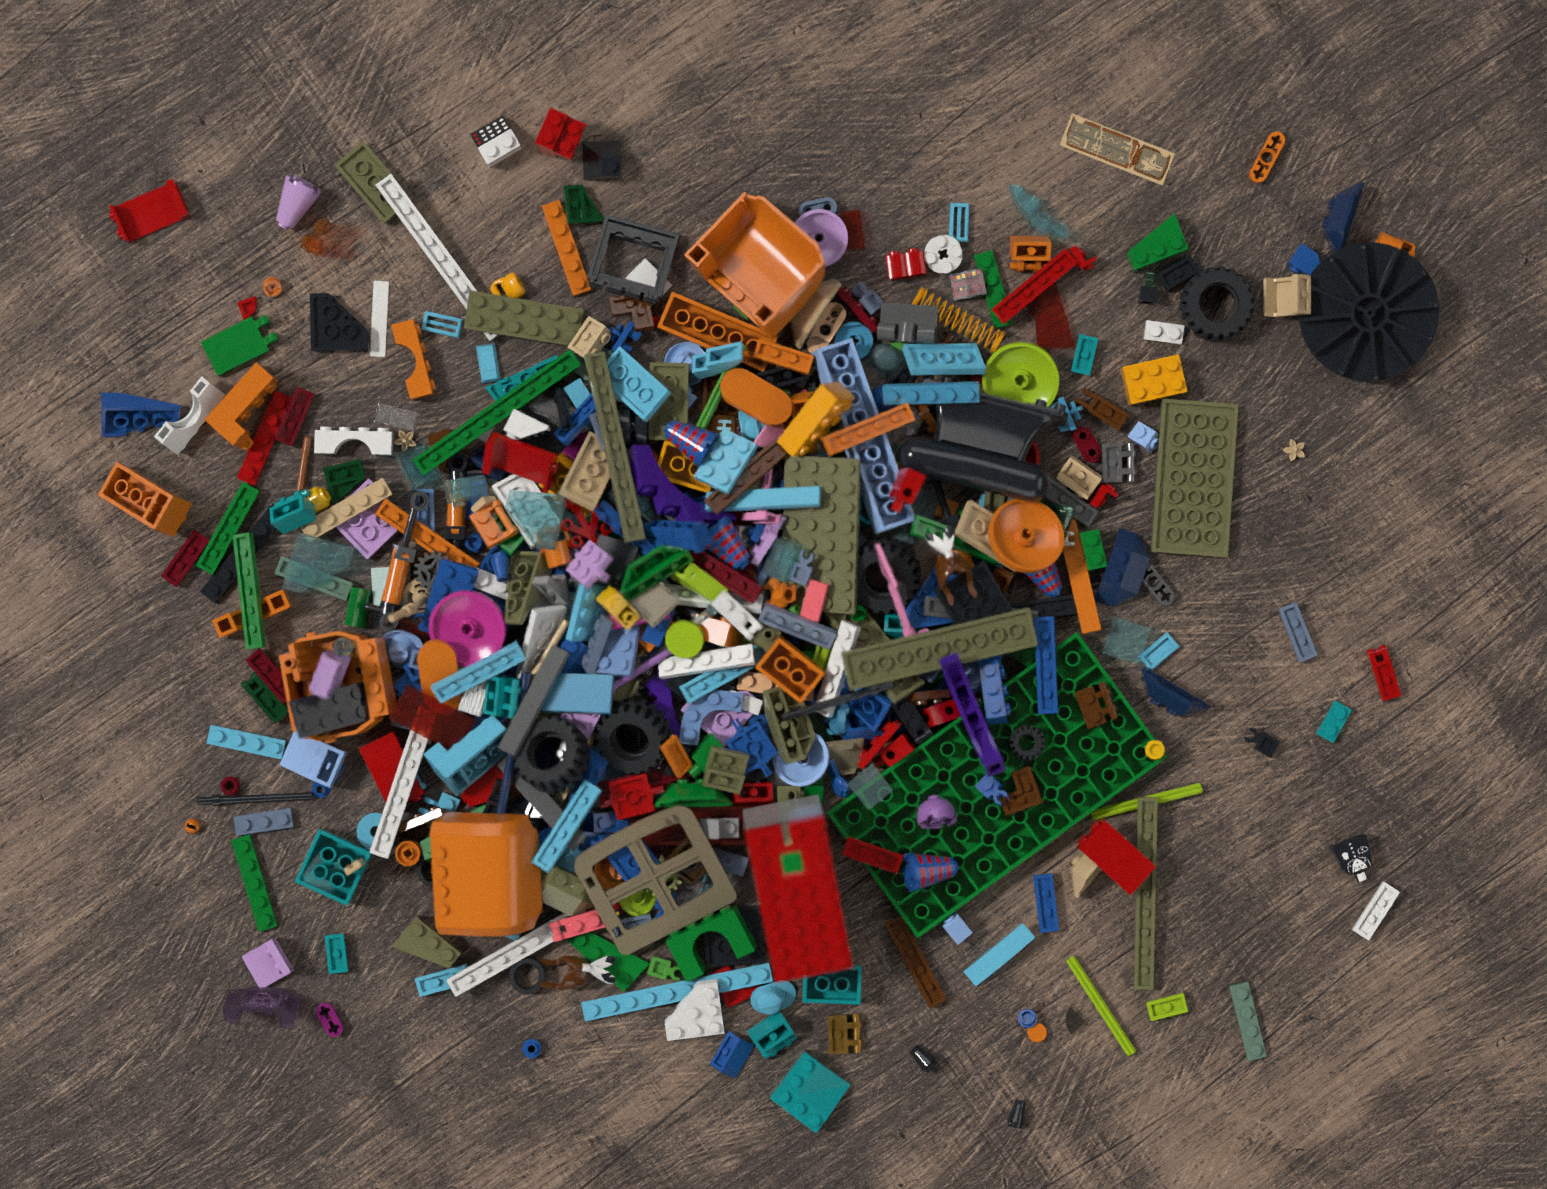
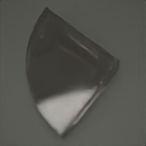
[1065,1007,1085,1034]

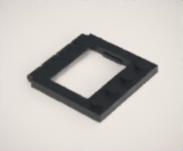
[587,214,680,305]

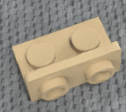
[567,316,612,358]

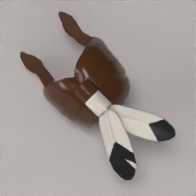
[925,525,977,606]
[539,955,616,991]

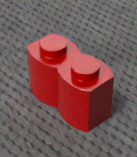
[885,248,927,281]

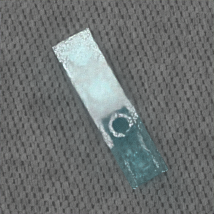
[1007,184,1070,241]

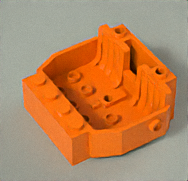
[279,630,398,744]

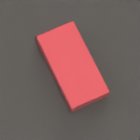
[800,579,829,622]

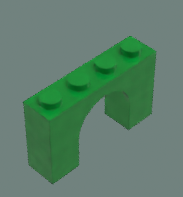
[666,905,757,982]

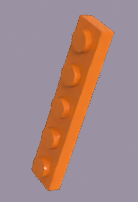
[542,199,591,297]
[821,402,915,456]

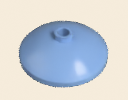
[773,732,829,787]

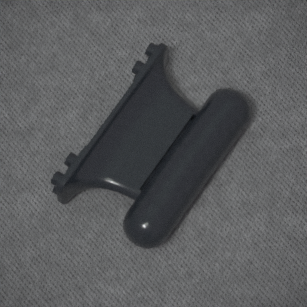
[899,375,1068,502]

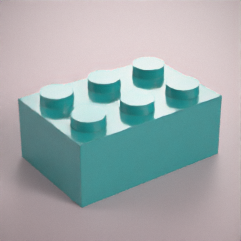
[802,964,862,1005]

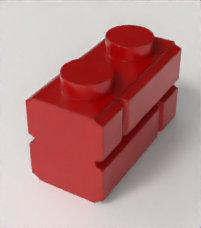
[730,782,773,805]

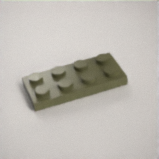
[334,141,414,224]
[649,362,689,440]

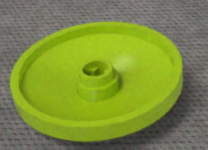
[982,341,1060,407]

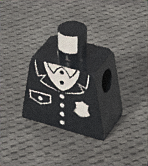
[1329,833,1372,882]

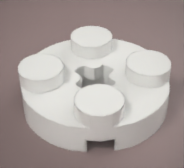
[924,235,962,273]

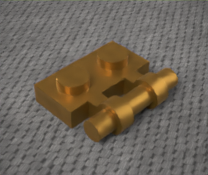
[827,1014,863,1054]

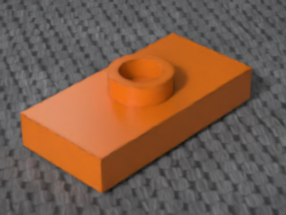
[660,735,693,778]

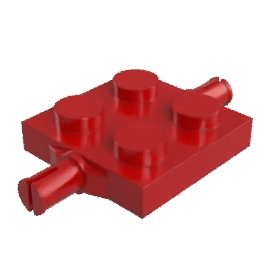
[599,773,665,821]

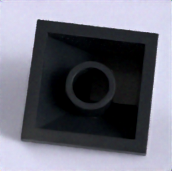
[583,141,622,180]

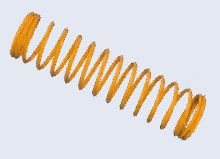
[912,286,1005,353]

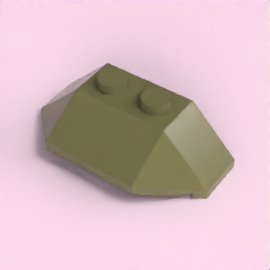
[763,687,816,765]
[540,865,604,916]

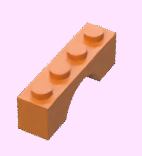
[391,319,436,401]
[212,589,293,638]

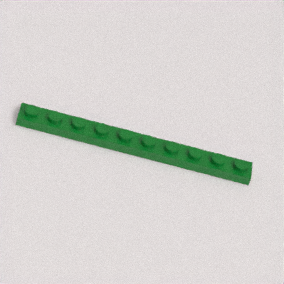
[413,349,581,476]

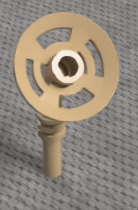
[388,578,432,622]

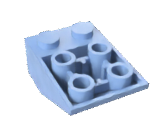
[279,731,348,788]

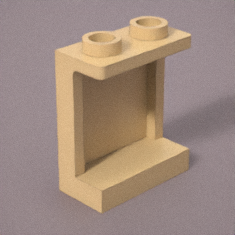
[1263,274,1311,318]

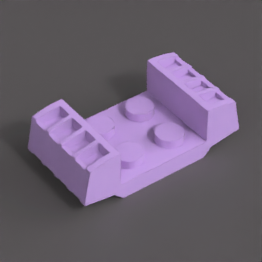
[309,649,352,699]

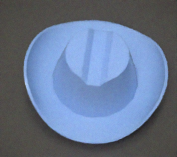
[664,342,705,386]
[383,630,423,669]

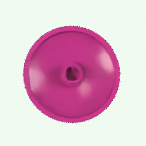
[429,590,507,667]

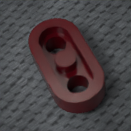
[1072,426,1101,463]

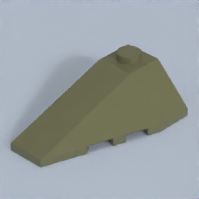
[504,551,553,625]

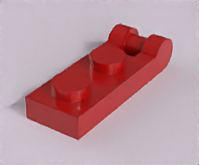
[1366,644,1401,701]

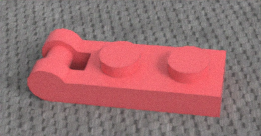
[548,909,605,942]

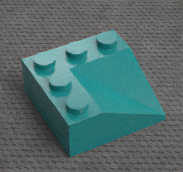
[294,828,373,906]
[770,1049,851,1133]

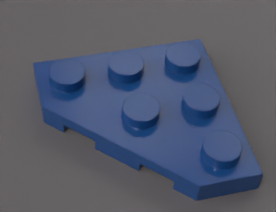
[905,567,957,629]

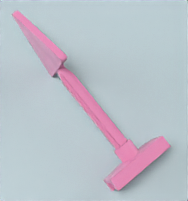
[741,423,790,524]
[875,544,929,638]

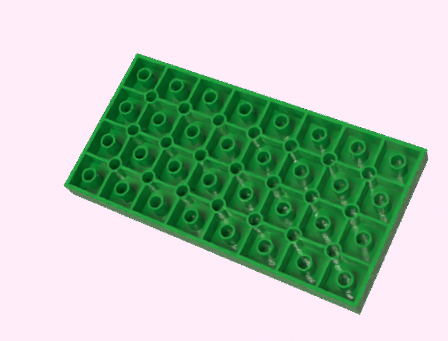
[827,632,1167,938]

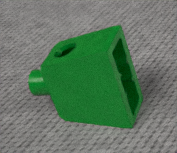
[687,733,724,779]

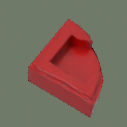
[237,296,257,320]

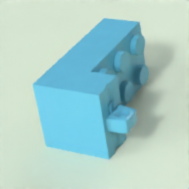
[424,716,507,796]

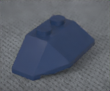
[1321,182,1365,252]
[1095,528,1150,607]
[1140,667,1211,717]

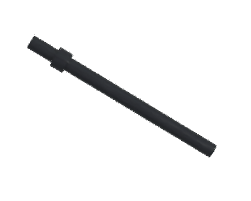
[782,680,895,721]
[197,792,313,806]

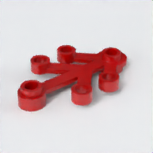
[560,497,612,550]

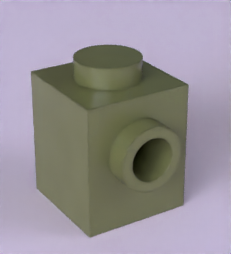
[750,624,781,653]
[777,785,804,803]

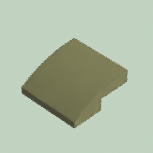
[702,745,749,794]

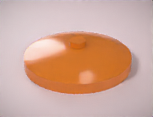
[988,499,1064,573]

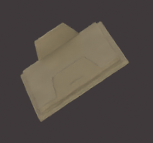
[627,582,681,628]
[825,738,866,775]

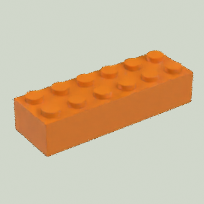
[657,292,779,372]

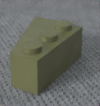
[392,915,463,968]

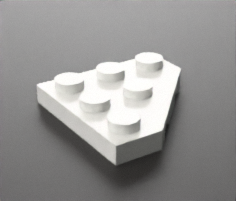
[665,979,724,1041]

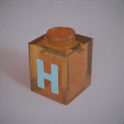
[708,415,736,435]

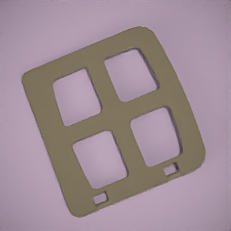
[574,805,737,955]

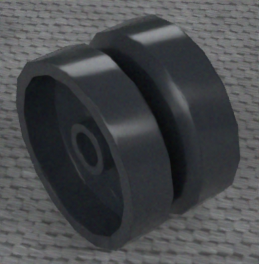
[620,406,649,448]

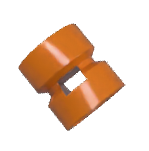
[395,840,423,866]

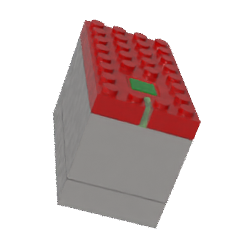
[743,795,853,983]

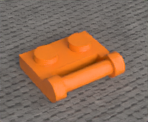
[469,500,519,549]

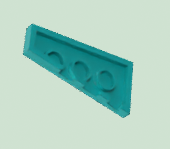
[485,355,558,418]

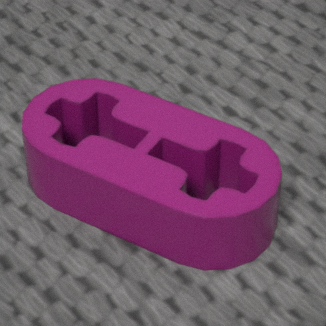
[316,1002,344,1037]

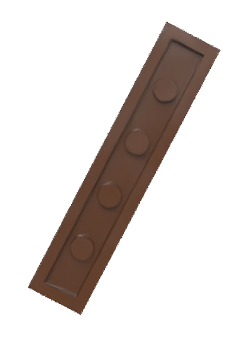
[704,438,789,516]
[885,915,947,1008]

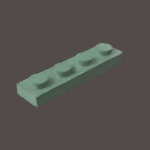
[274,556,354,601]
[1229,981,1267,1061]

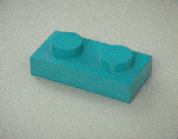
[1070,334,1098,376]
[1315,700,1352,743]
[324,933,349,974]

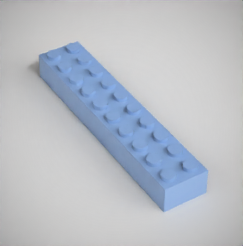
[811,338,915,535]

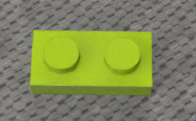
[1146,992,1188,1021]

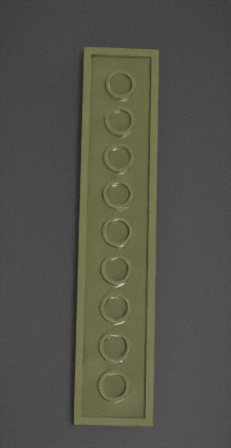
[841,607,1038,691]

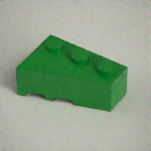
[1126,213,1188,272]

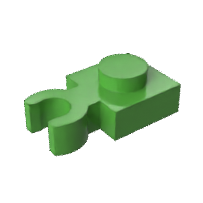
[647,955,680,981]

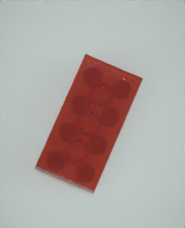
[389,684,476,750]

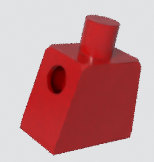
[889,468,926,514]
[919,699,960,727]
[873,732,917,769]

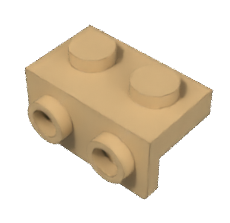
[1056,455,1103,500]

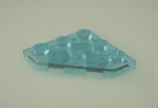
[506,490,567,550]
[282,532,354,593]

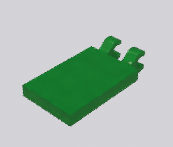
[201,315,279,377]

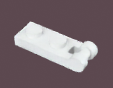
[711,589,764,641]

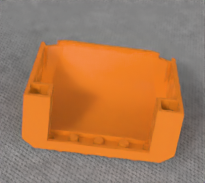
[684,192,826,339]
[430,812,543,936]

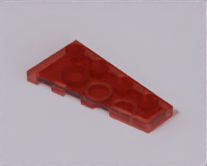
[1032,272,1075,349]

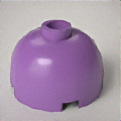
[917,795,957,829]

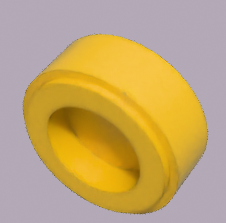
[1145,740,1165,759]

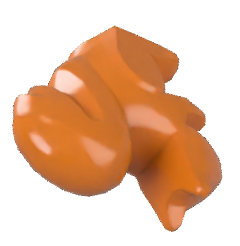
[762,577,796,609]

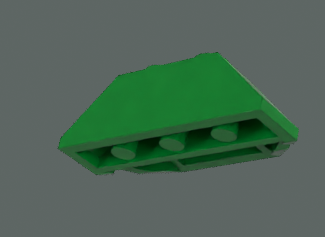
[621,545,694,602]
[653,779,733,807]

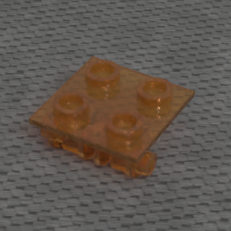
[300,217,331,256]

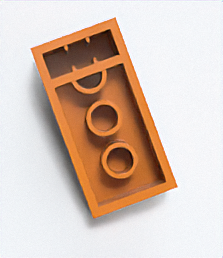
[204,362,279,451]
[98,462,192,537]

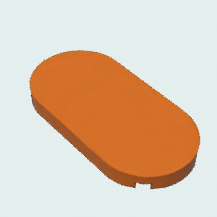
[720,368,792,426]
[417,639,462,714]

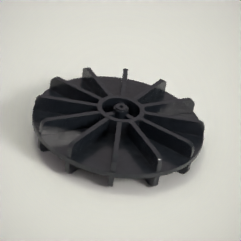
[1299,242,1439,381]

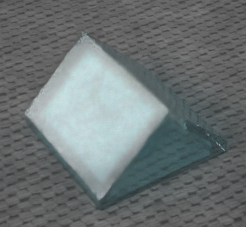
[395,443,441,489]

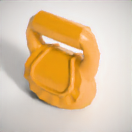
[490,272,525,298]

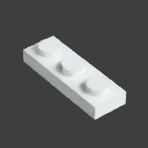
[1351,881,1400,941]

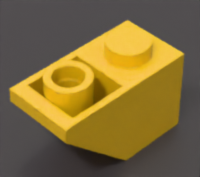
[595,585,641,630]

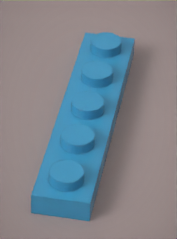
[882,382,980,405]

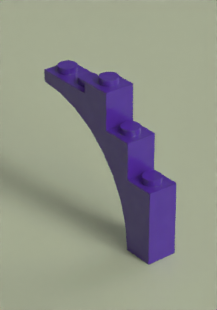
[626,445,737,530]
[645,638,692,748]
[939,652,1006,778]

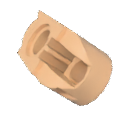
[806,302,846,354]

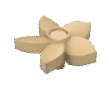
[394,430,417,452]
[1282,439,1305,461]

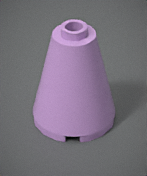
[276,174,322,230]

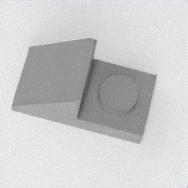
[532,575,569,605]
[700,818,739,839]

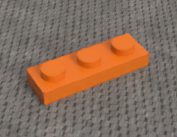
[753,338,814,375]

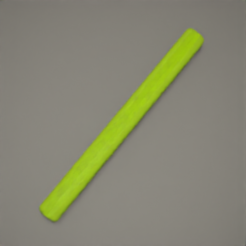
[1090,783,1203,820]
[1066,956,1136,1056]

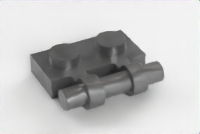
[1102,443,1137,483]

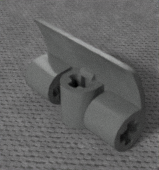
[877,303,938,344]

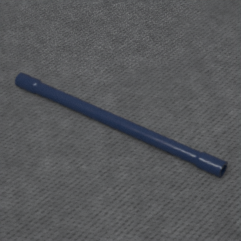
[496,672,533,814]

